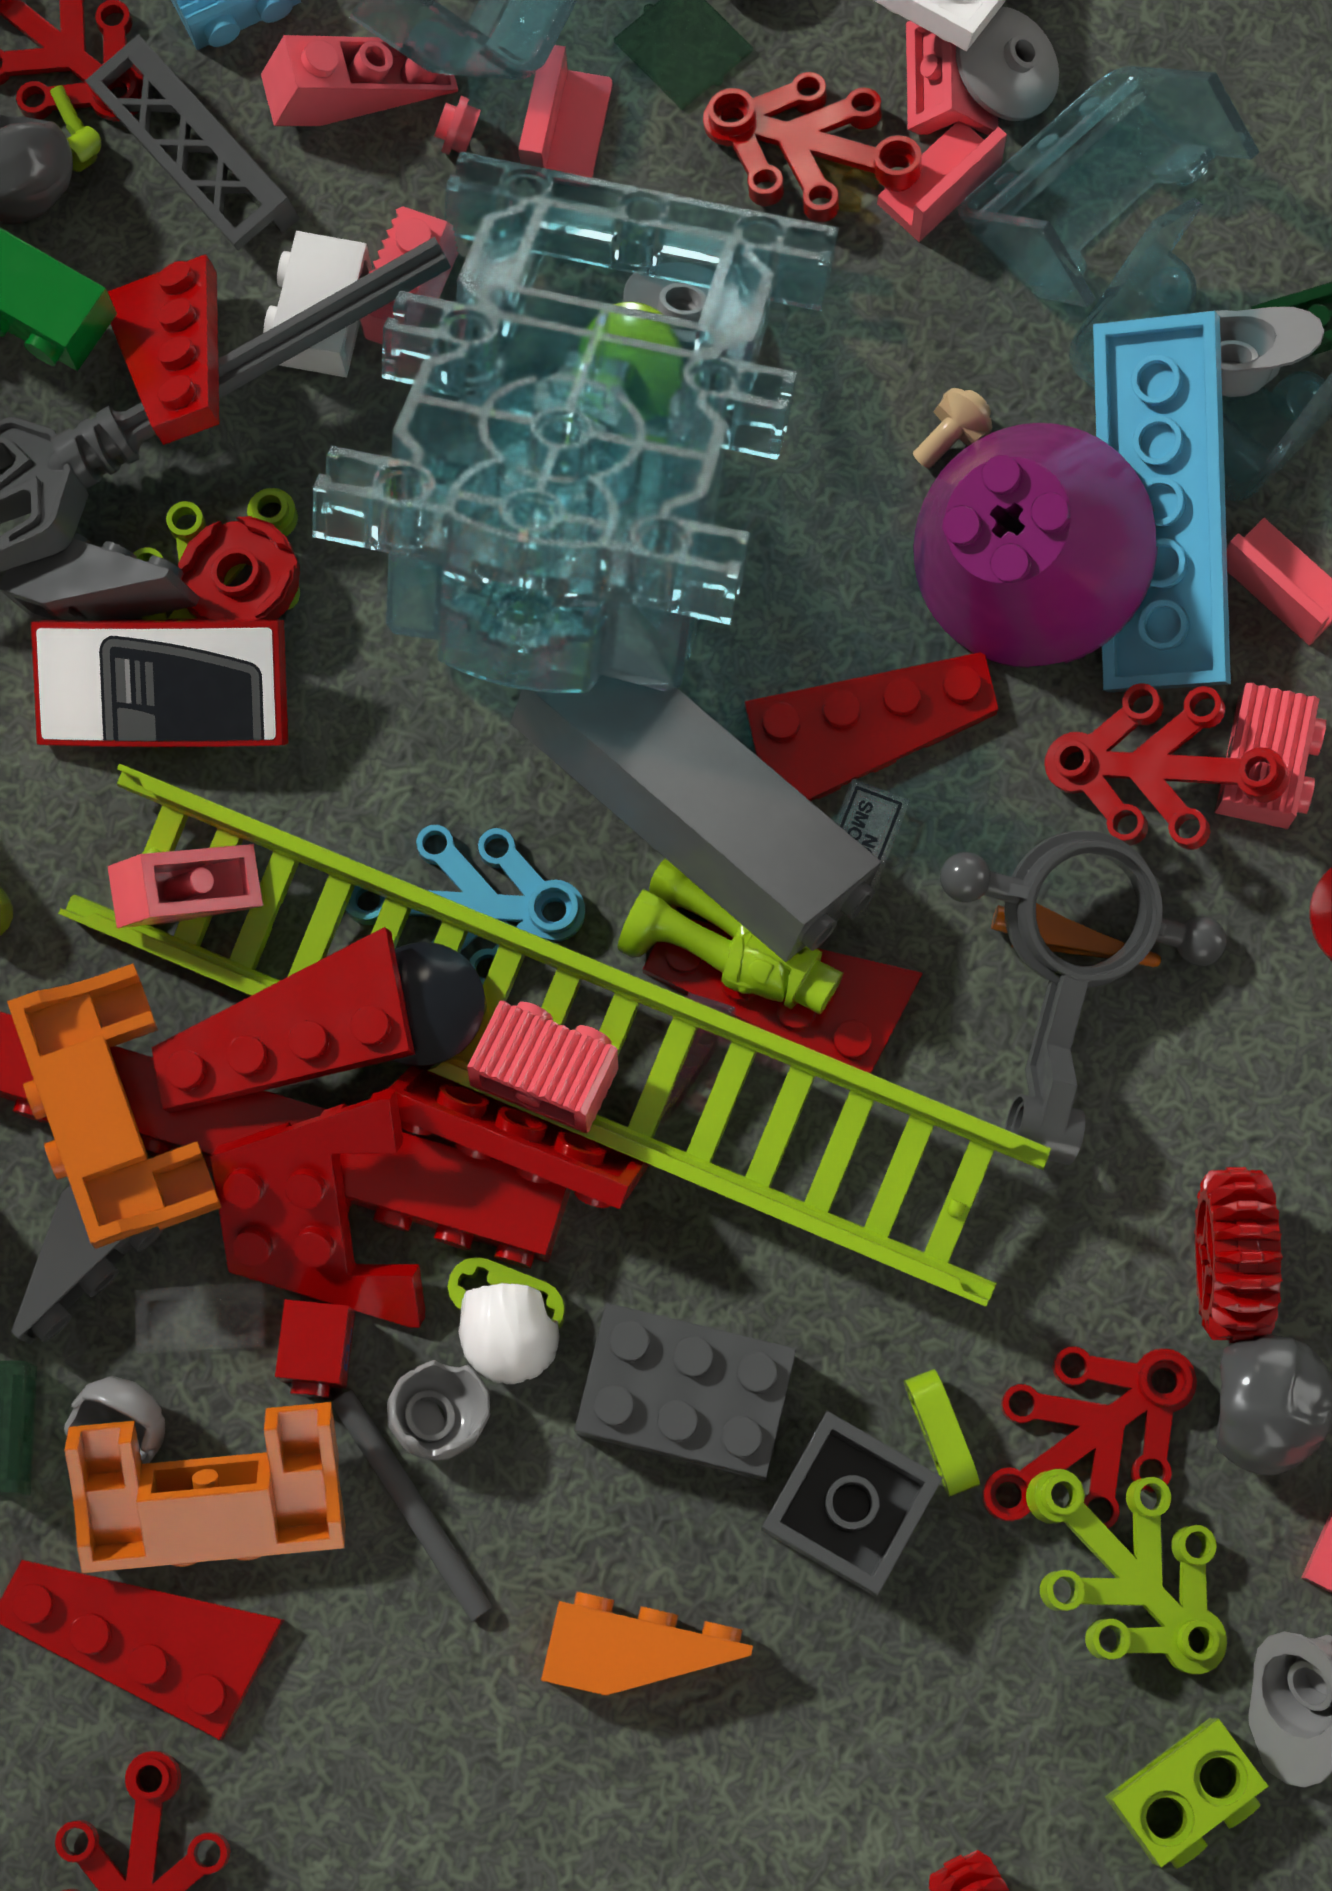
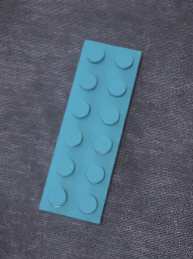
[1093,311,1231,692]

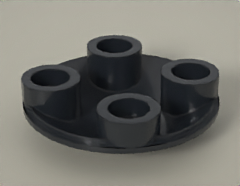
[392,942,487,1070]

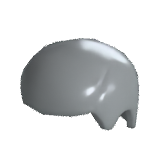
[387,1360,490,1460]
[64,1376,165,1464]

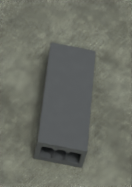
[510,628,881,962]

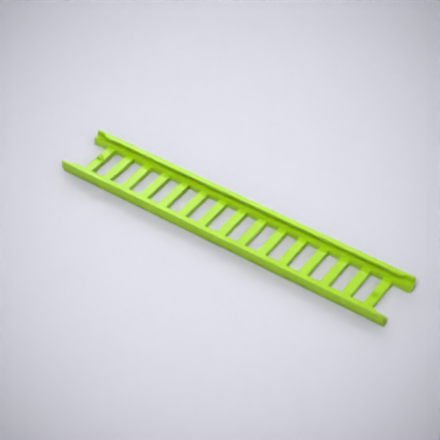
[58,764,1052,1307]

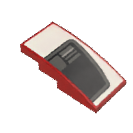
[31,618,289,747]

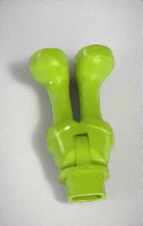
[617,858,843,1014]

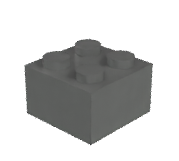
[761,1411,943,1597]

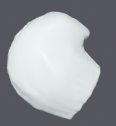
[458,1283,560,1384]

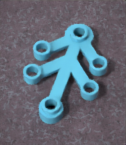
[346,825,585,984]

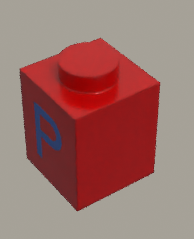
[275,1299,356,1399]

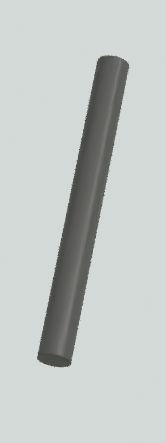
[332,1390,493,1622]

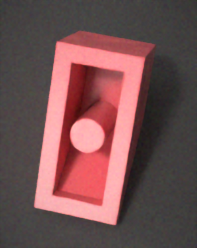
[107,844,263,928]

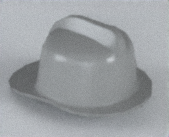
[1205,307,1324,397]
[1249,1631,1332,1787]

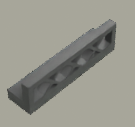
[85,34,300,251]

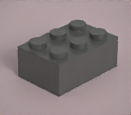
[574,1302,796,1482]

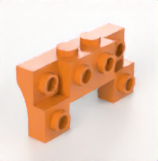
[7,963,222,1249]
[64,1402,346,1573]

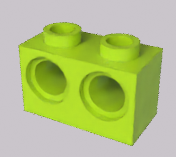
[1105,1718,1268,1869]

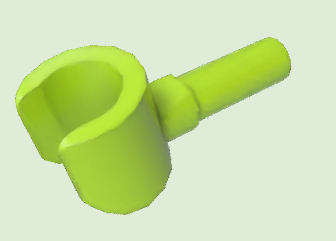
[50,85,101,172]

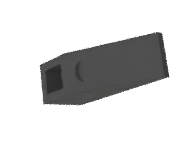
[0,532,200,621]
[11,1185,165,1345]

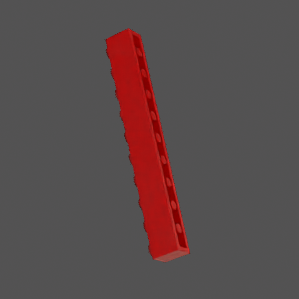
[0,1011,571,1269]

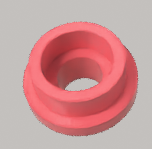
[434,96,481,155]

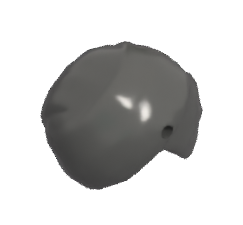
[0,115,73,224]
[1216,1334,1332,1476]

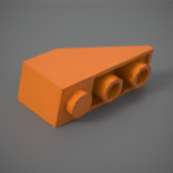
[541,1591,753,1696]

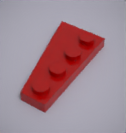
[108,254,220,445]
[744,652,999,801]
[642,919,923,1074]
[151,927,415,1113]
[0,1560,284,1740]

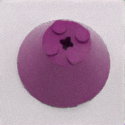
[913,423,1158,668]

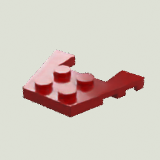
[210,1089,426,1328]

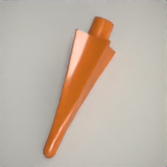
[991,903,1161,967]

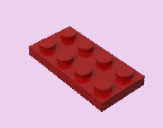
[388,1066,648,1209]

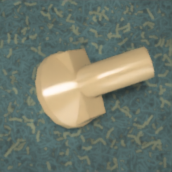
[913,388,992,469]

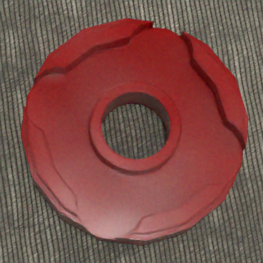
[178,516,300,620]

